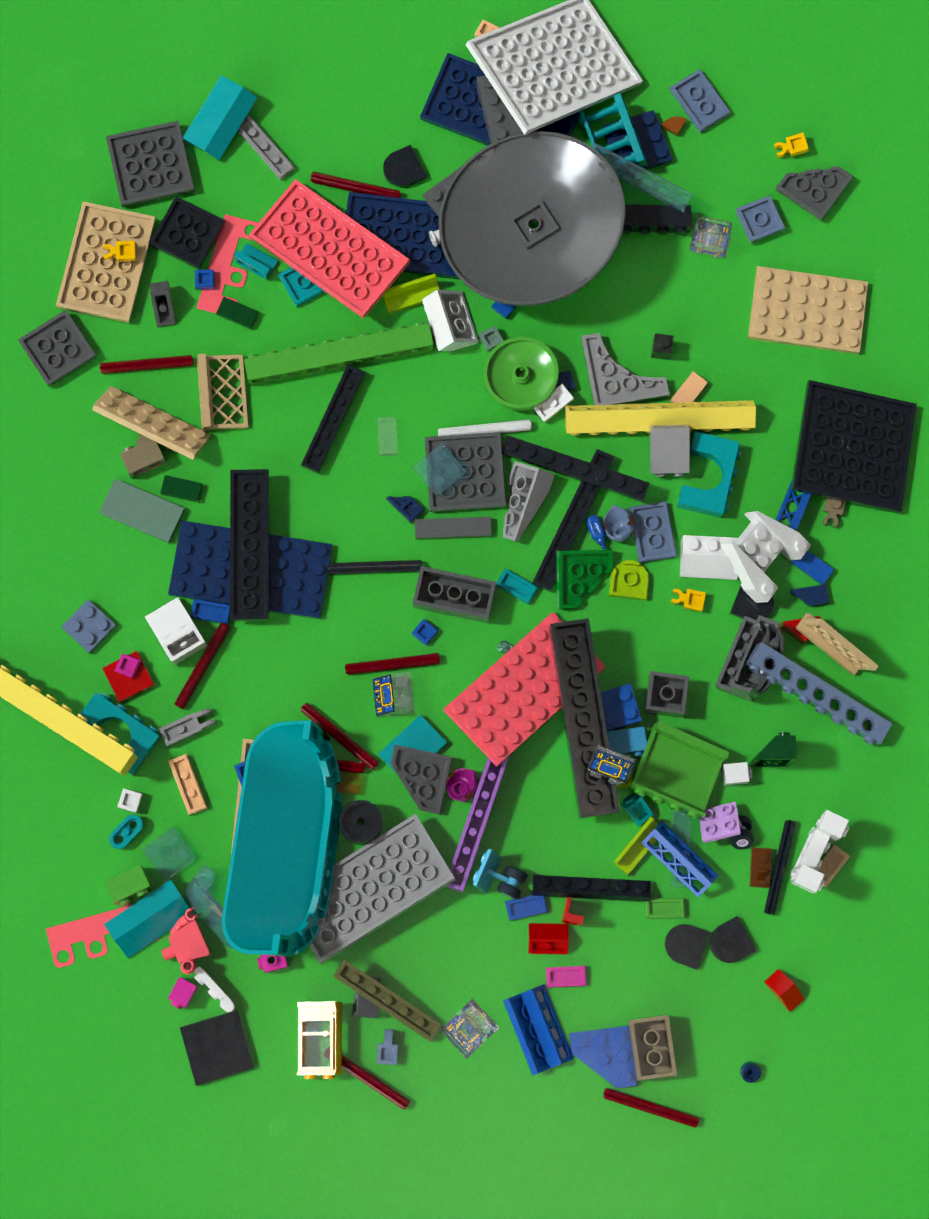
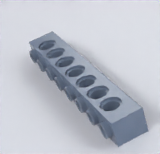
[746,642,892,745]

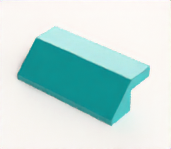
[183,75,257,160]
[104,880,194,958]

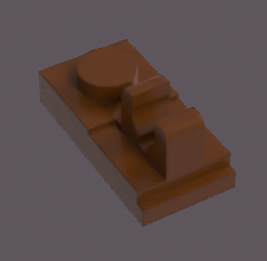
[749,847,772,888]

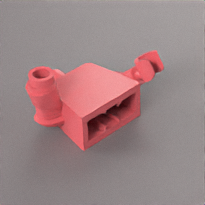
[161,907,211,974]

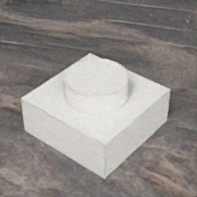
[117,788,143,813]

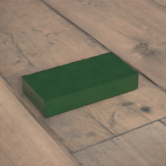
[216,297,258,330]
[160,475,202,503]

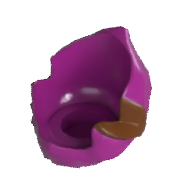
[446,768,478,802]

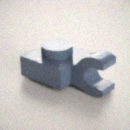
[377,1029,398,1065]

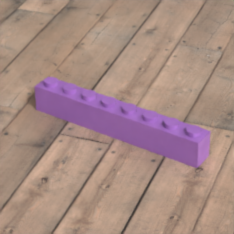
[445,755,510,893]

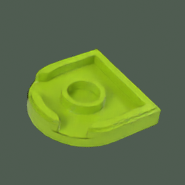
[609,560,649,601]

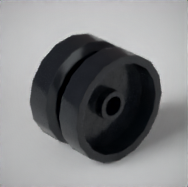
[339,800,383,845]

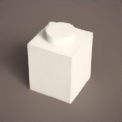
[722,762,752,786]

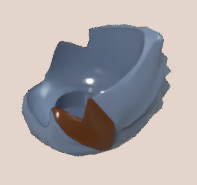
[603,505,635,542]

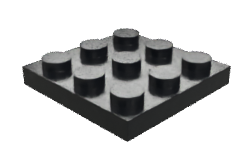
[149,196,225,270]
[180,1010,254,1086]

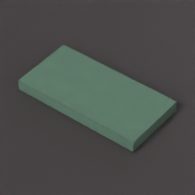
[99,479,185,543]

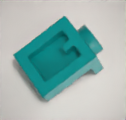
[620,793,654,826]

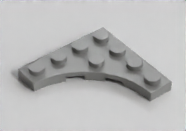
[581,333,669,405]

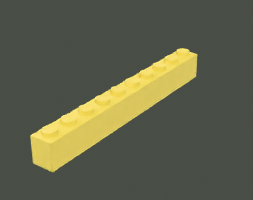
[565,400,756,436]
[0,665,138,776]

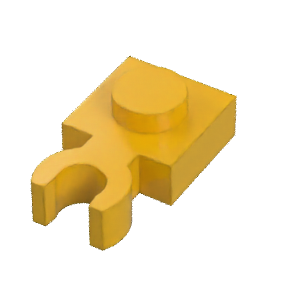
[774,132,809,158]
[103,240,136,262]
[670,589,706,612]

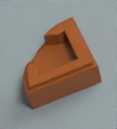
[661,116,687,136]

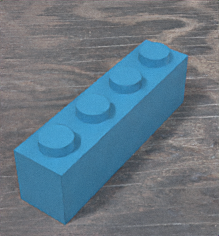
[566,727,647,761]

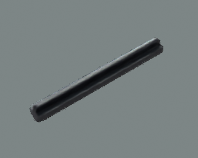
[328,560,422,574]
[764,820,796,915]

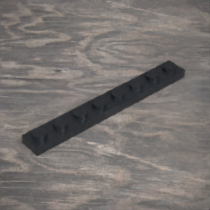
[501,435,650,502]
[532,449,614,592]

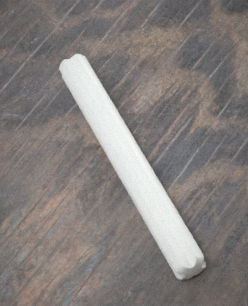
[438,419,531,436]

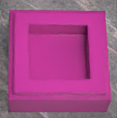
[115,653,141,679]

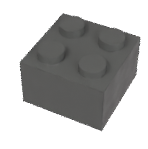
[644,671,689,718]

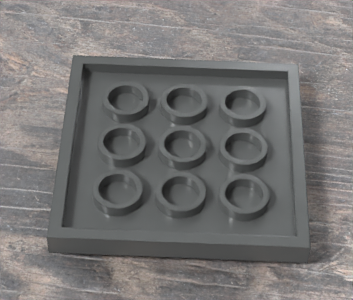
[106,121,194,207]
[425,432,506,512]

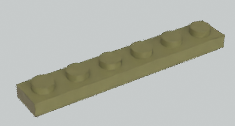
[332,959,441,1042]

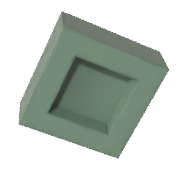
[478,326,503,352]

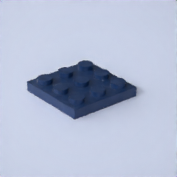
[602,110,673,178]

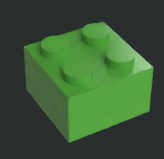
[104,865,154,907]

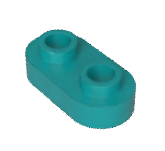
[109,815,143,849]

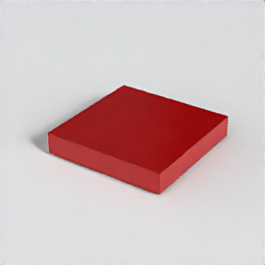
[102,651,154,703]

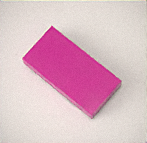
[546,966,586,988]

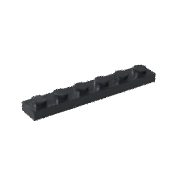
[301,364,365,474]
[532,875,651,902]

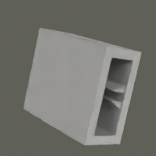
[650,425,690,477]

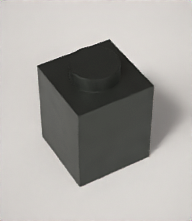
[651,333,674,360]

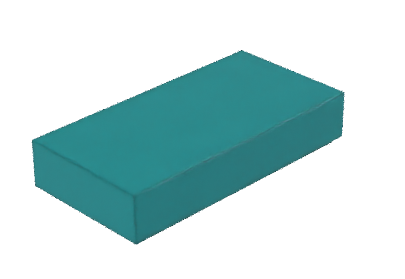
[496,568,538,604]

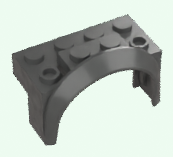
[715,615,784,702]

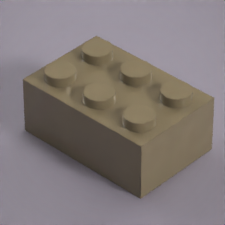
[627,1015,677,1081]

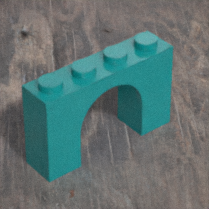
[677,431,741,518]
[80,692,161,776]

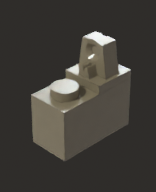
[120,433,166,478]

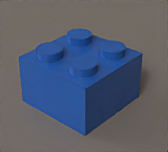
[601,684,642,732]

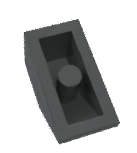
[150,281,176,327]

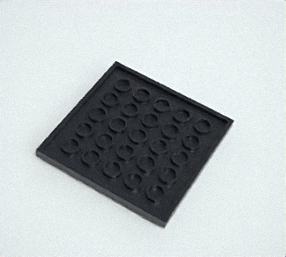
[791,380,917,513]

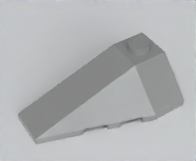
[503,461,555,542]

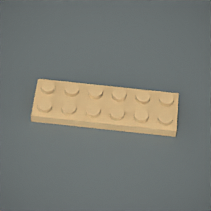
[92,386,211,460]

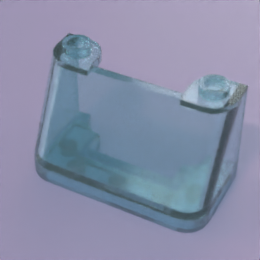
[184,864,234,949]

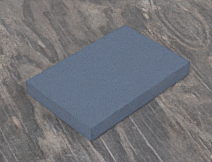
[669,69,731,133]
[629,501,677,563]

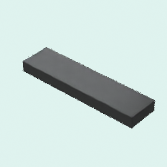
[415,517,491,539]

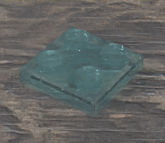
[413,443,466,496]
[142,826,197,881]

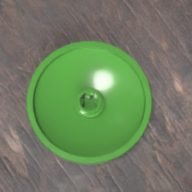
[483,337,559,411]

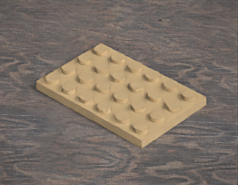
[56,202,156,323]
[748,266,868,355]

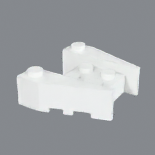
[721,511,811,603]
[791,810,849,894]

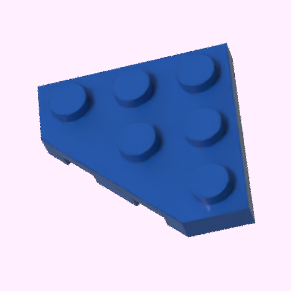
[569,1026,637,1088]

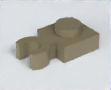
[823,498,845,528]

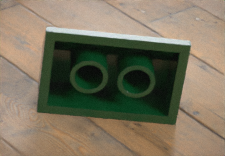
[749,732,797,767]

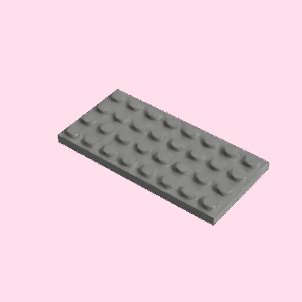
[310,814,456,964]

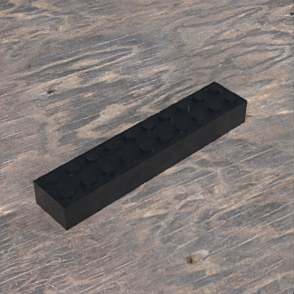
[549,618,620,819]

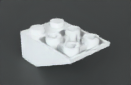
[145,597,207,665]

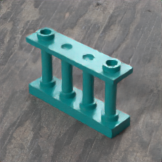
[579,93,648,170]

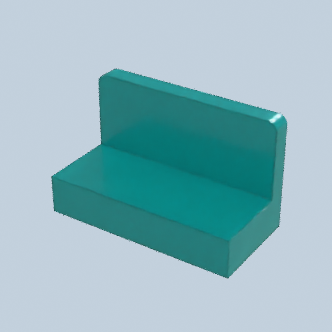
[234,244,278,280]

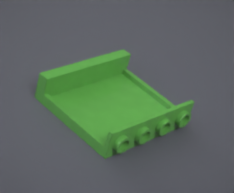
[630,721,729,820]

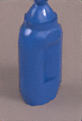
[586,515,606,549]

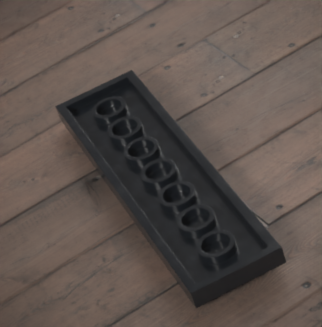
[230,469,269,621]

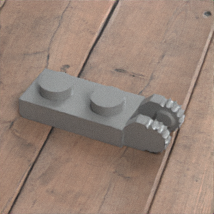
[159,708,216,747]

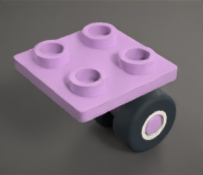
[699,802,754,850]

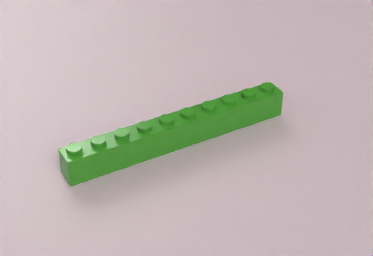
[244,322,433,386]

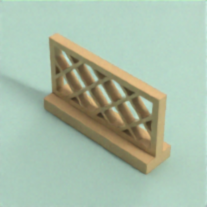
[197,354,248,432]
[795,613,878,675]

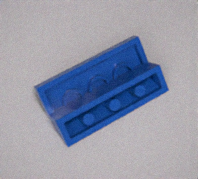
[503,984,574,1075]

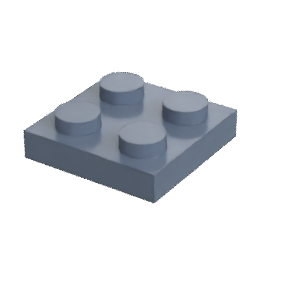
[735,195,785,244]
[61,600,116,654]

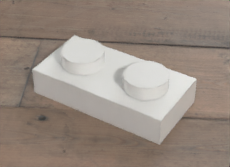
[533,384,574,422]

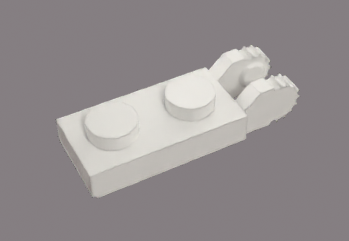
[194,966,235,1013]

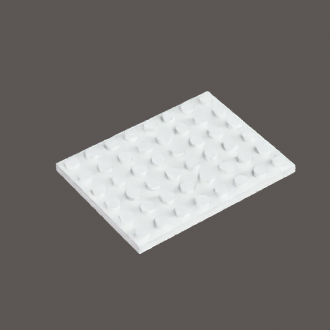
[466,0,643,135]

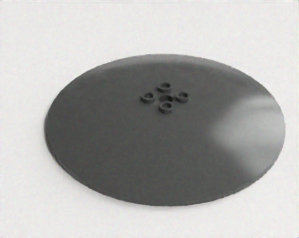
[439,132,626,306]

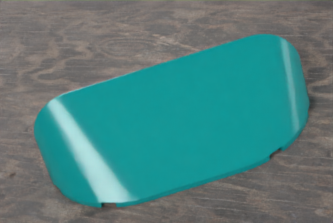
[222,720,342,956]

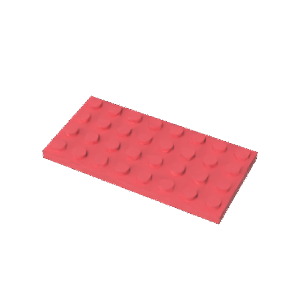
[249,179,410,319]
[443,612,606,767]

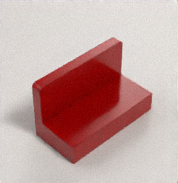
[561,897,584,927]
[528,923,569,954]

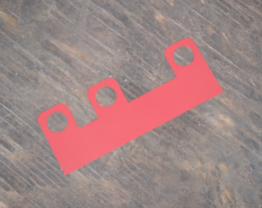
[197,214,258,313]
[46,904,159,968]

